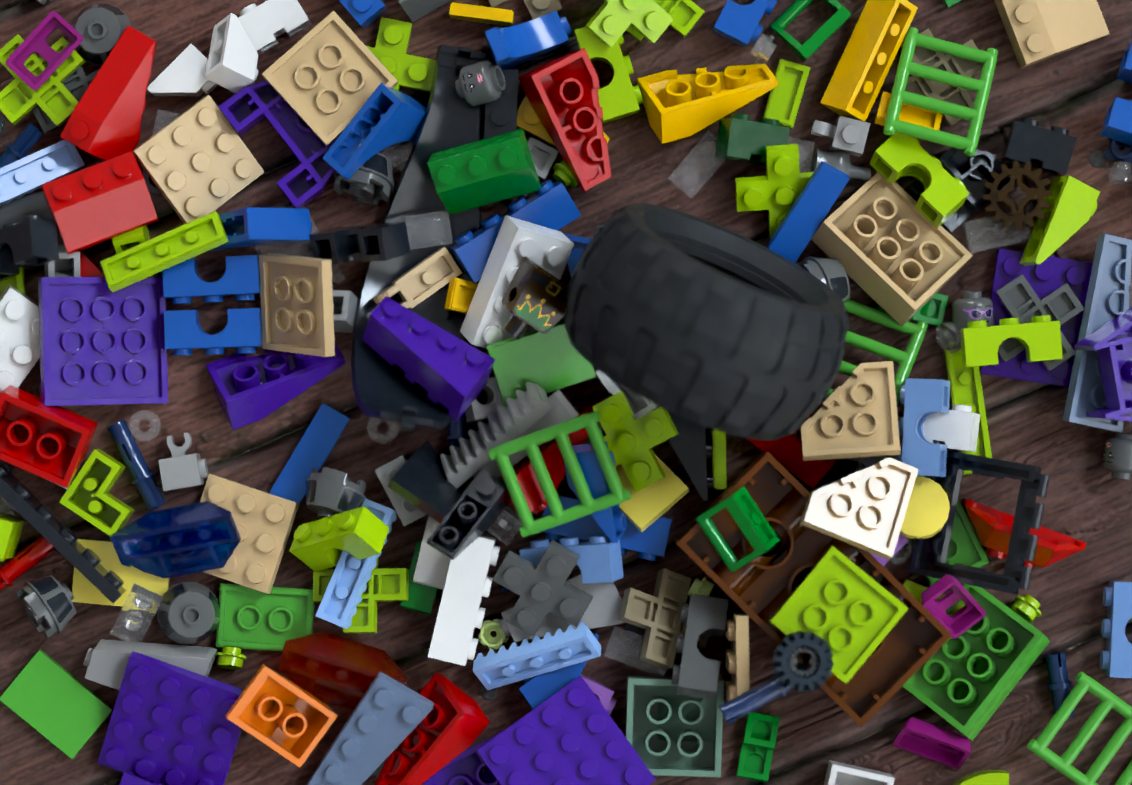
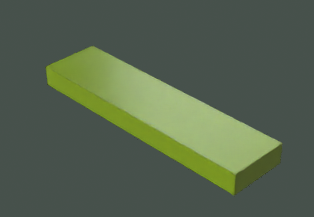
[100,211,229,292]
[943,347,992,475]

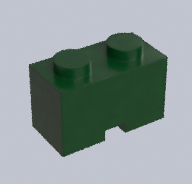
[715,113,790,165]

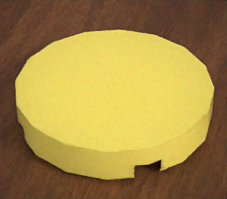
[899,476,950,539]

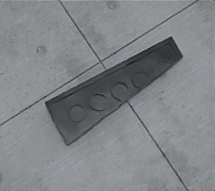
[0,460,126,603]

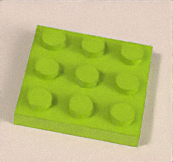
[770,546,909,684]

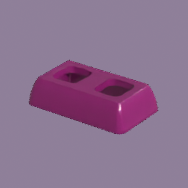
[6,11,83,90]
[921,574,987,639]
[893,717,971,769]

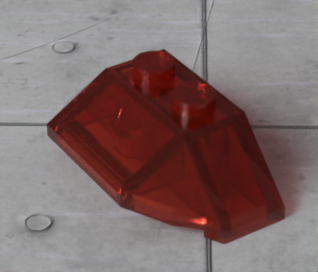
[278,631,408,710]

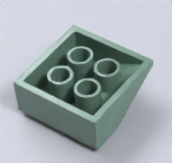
[625,675,724,777]

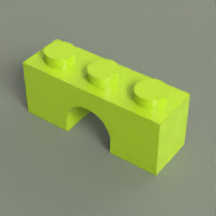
[575,27,644,124]
[869,133,969,229]
[960,315,1063,367]
[289,506,389,572]

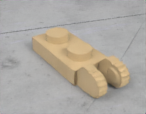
[373,247,462,309]

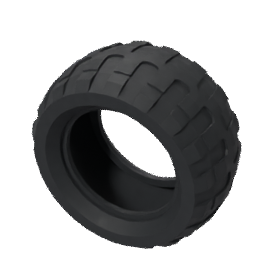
[564,203,850,440]

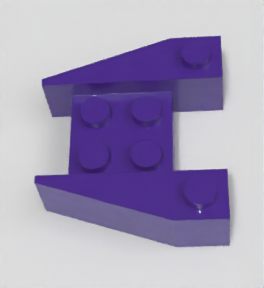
[219,80,340,208]
[1074,307,1132,423]

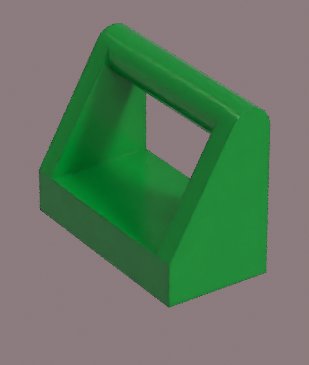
[769,0,852,62]
[695,486,780,573]

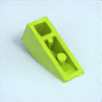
[1020,175,1100,266]

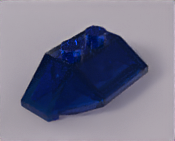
[111,501,241,579]

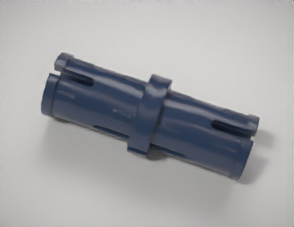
[1045,652,1074,717]

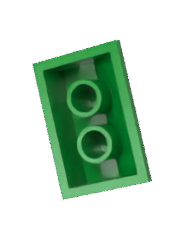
[428,128,541,215]

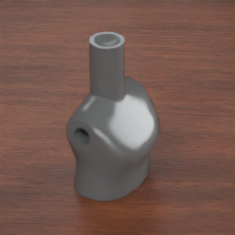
[810,149,871,181]

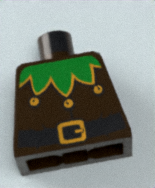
[502,257,570,340]

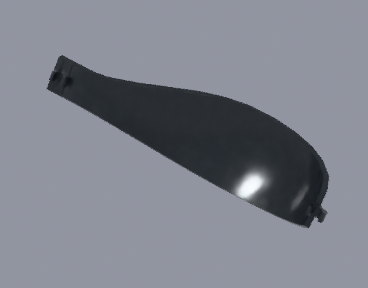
[351,45,489,432]

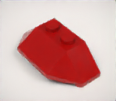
[961,498,1087,571]

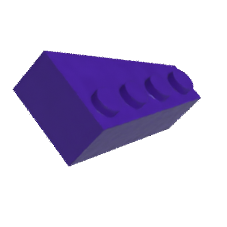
[362,296,495,422]

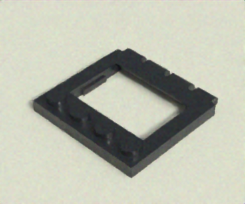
[909,450,1050,594]

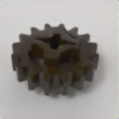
[983,161,1053,230]

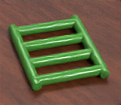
[883,27,998,157]
[825,296,928,405]
[488,411,632,537]
[1027,671,1132,785]

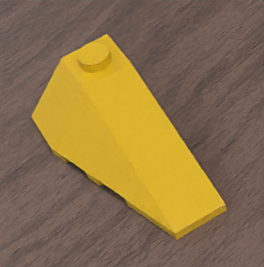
[637,64,778,144]

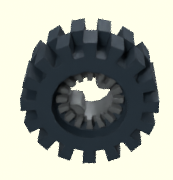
[772,631,834,692]

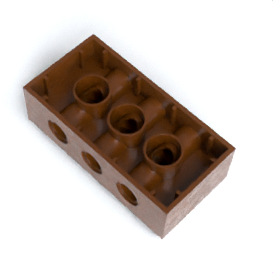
[674,452,952,727]

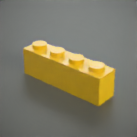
[820,0,918,122]

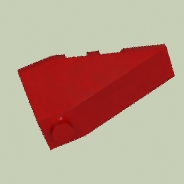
[375,672,490,785]

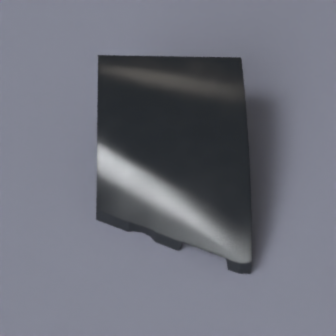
[906,147,1021,233]
[387,441,463,523]

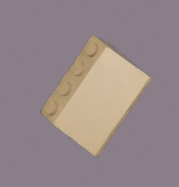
[994,0,1110,69]
[811,172,973,326]

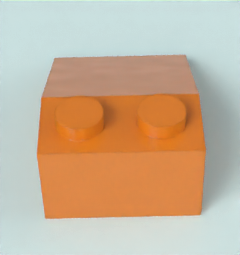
[225,664,338,767]

